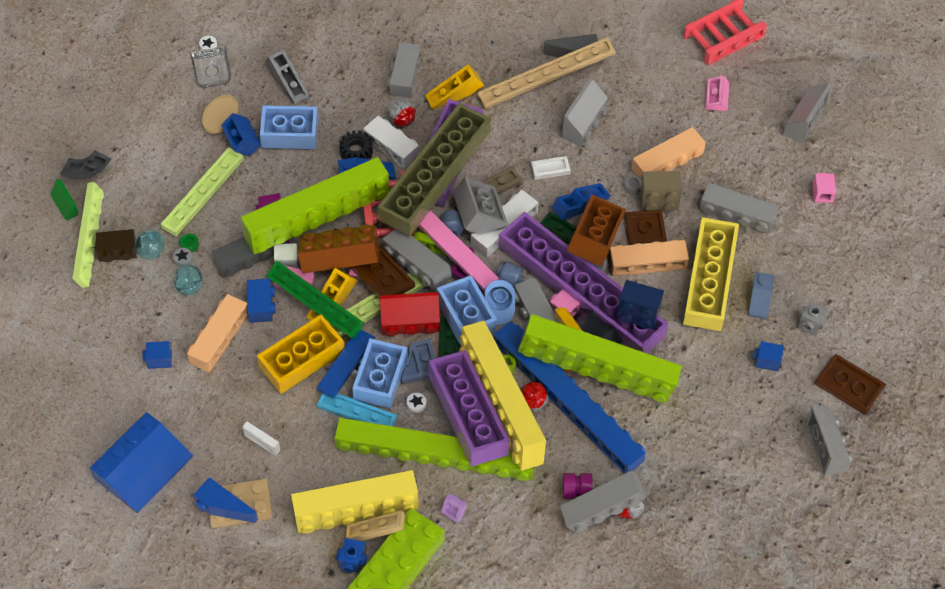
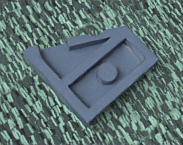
[402,339,435,384]

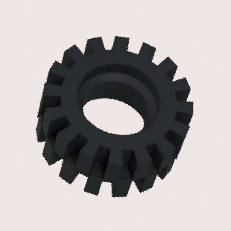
[339,130,373,159]

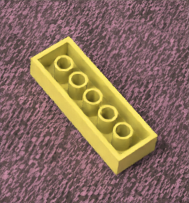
[683,217,739,331]
[291,470,419,534]

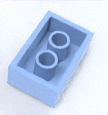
[260,106,319,149]
[436,275,497,345]
[352,338,408,409]

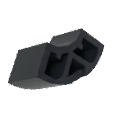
[60,150,111,179]
[573,309,623,344]

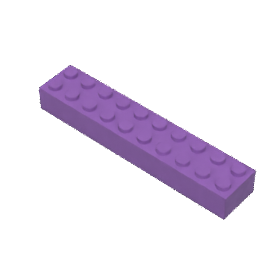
[498,211,669,354]

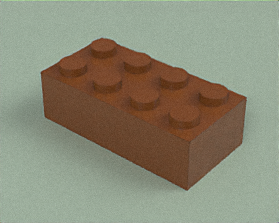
[567,194,626,267]
[298,224,380,273]

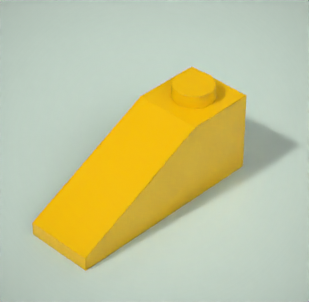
[425,64,485,110]
[306,268,358,320]

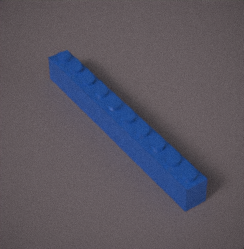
[493,321,646,474]

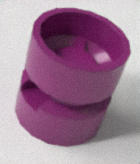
[563,473,593,499]

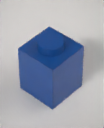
[142,341,172,369]
[753,341,784,372]

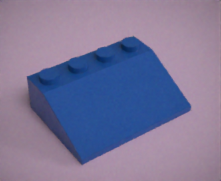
[90,412,193,513]

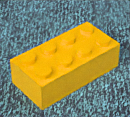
[257,314,345,394]

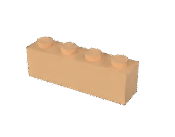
[631,127,706,180]
[609,240,689,276]
[187,294,248,373]

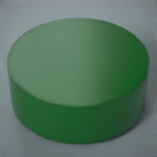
[180,233,199,253]

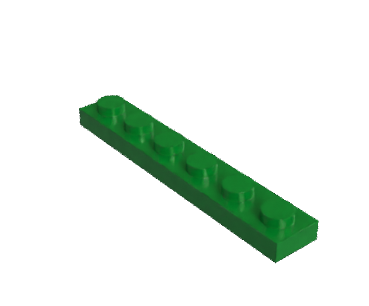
[266,261,365,339]

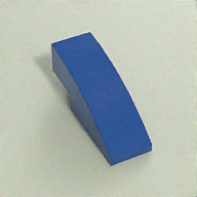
[551,183,611,220]

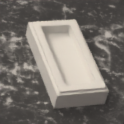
[531,156,571,180]
[243,422,280,456]

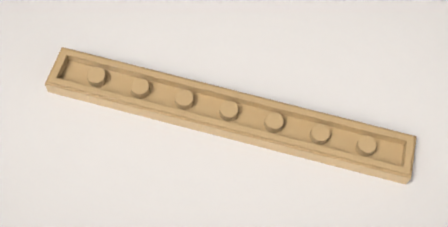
[477,37,615,109]

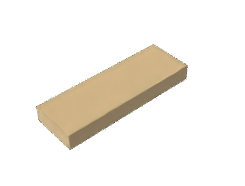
[345,510,405,541]

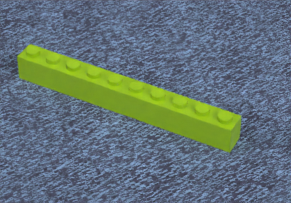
[334,418,535,481]

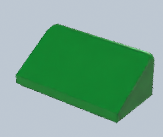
[50,179,79,221]

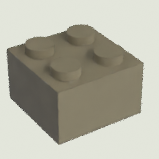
[640,171,682,211]

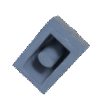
[748,272,774,319]

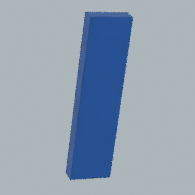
[316,330,375,399]

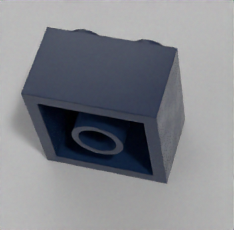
[617,280,664,330]

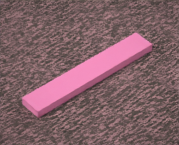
[418,210,499,292]

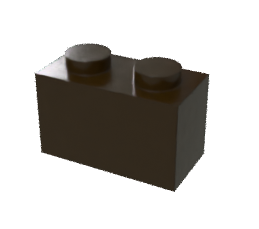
[96,229,137,262]

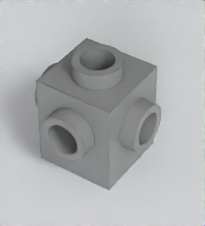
[798,301,828,336]

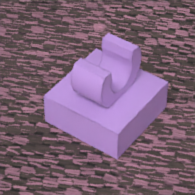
[441,494,467,523]

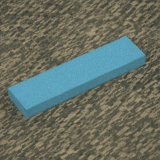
[317,393,397,426]

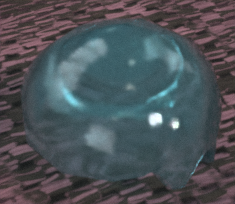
[136,230,165,260]
[174,265,203,295]

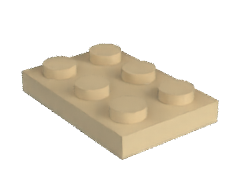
[210,479,273,528]

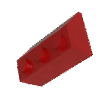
[380,292,440,336]

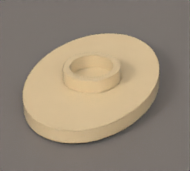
[202,95,239,134]

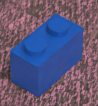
[221,113,261,156]
[247,279,276,323]

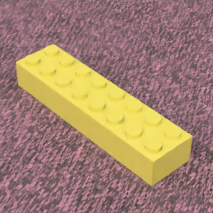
[459,321,546,471]

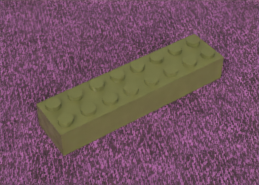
[377,103,491,236]

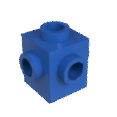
[336,537,367,573]

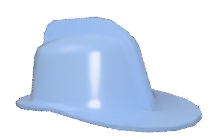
[485,280,516,325]

